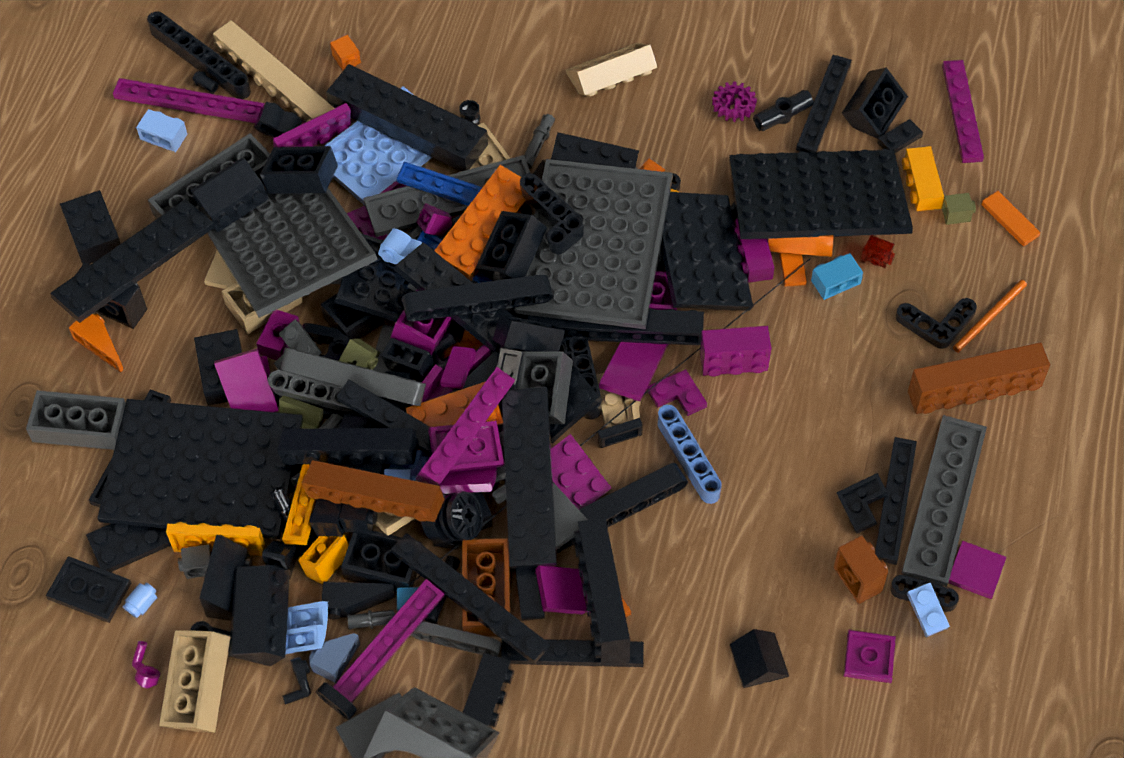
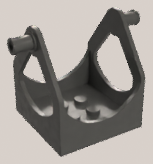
[363,687,500,758]

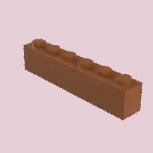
[301,460,445,522]

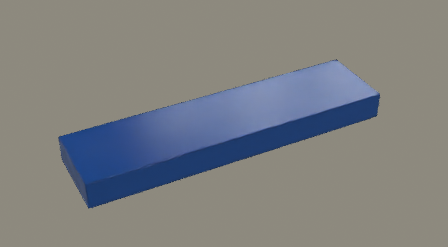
[396,162,483,206]

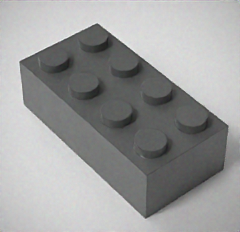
[26,391,126,450]

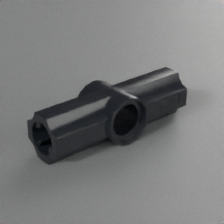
[753,90,814,131]

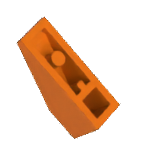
[69,314,124,372]

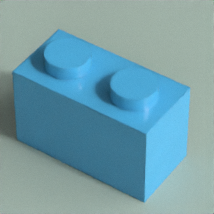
[811,253,863,300]

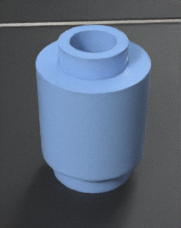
[123,583,157,618]

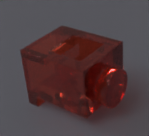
[860,235,896,268]

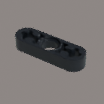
[890,575,959,612]

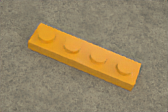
[282,464,316,545]

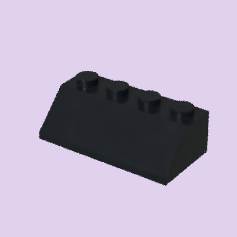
[229,565,290,667]

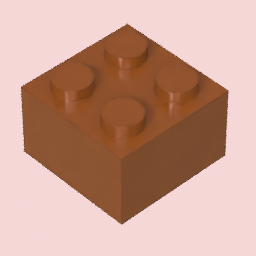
[833,535,888,604]

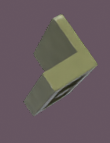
[278,396,323,429]

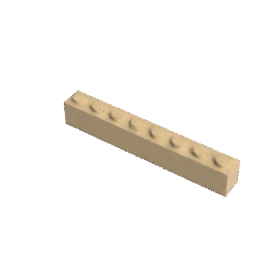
[213,20,335,123]

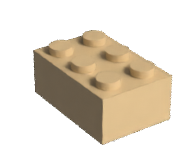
[222,283,303,335]

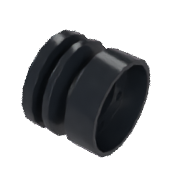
[421,491,483,543]

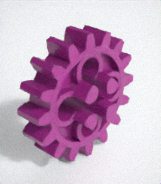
[712,81,757,122]

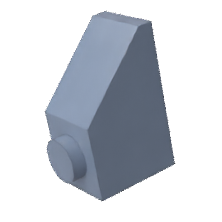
[309,633,360,683]

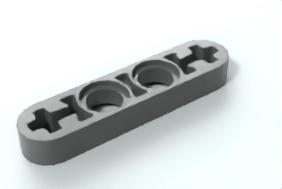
[411,621,501,657]

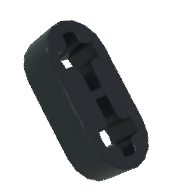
[316,682,357,720]

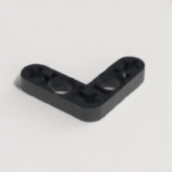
[896,298,977,349]

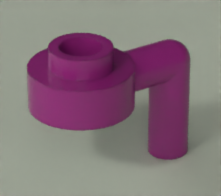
[132,641,161,688]

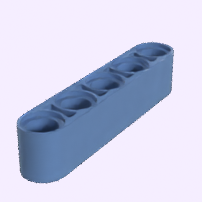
[657,404,721,504]

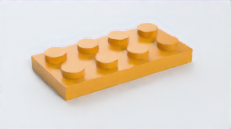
[166,522,266,556]

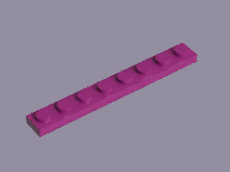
[113,78,265,123]

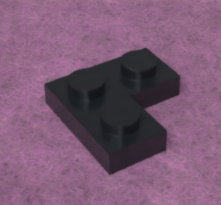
[837,473,888,534]

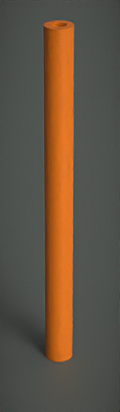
[953,280,1027,353]

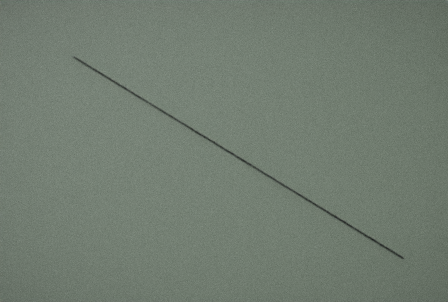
[409,258,811,586]

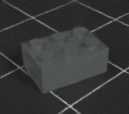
[517,352,573,424]

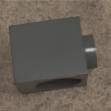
[178,544,212,579]

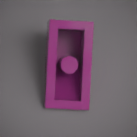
[416,203,452,237]

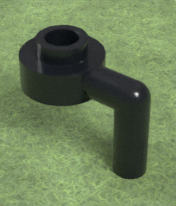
[282,657,311,705]

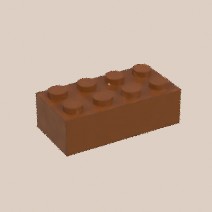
[462,538,510,636]

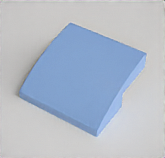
[285,601,328,655]

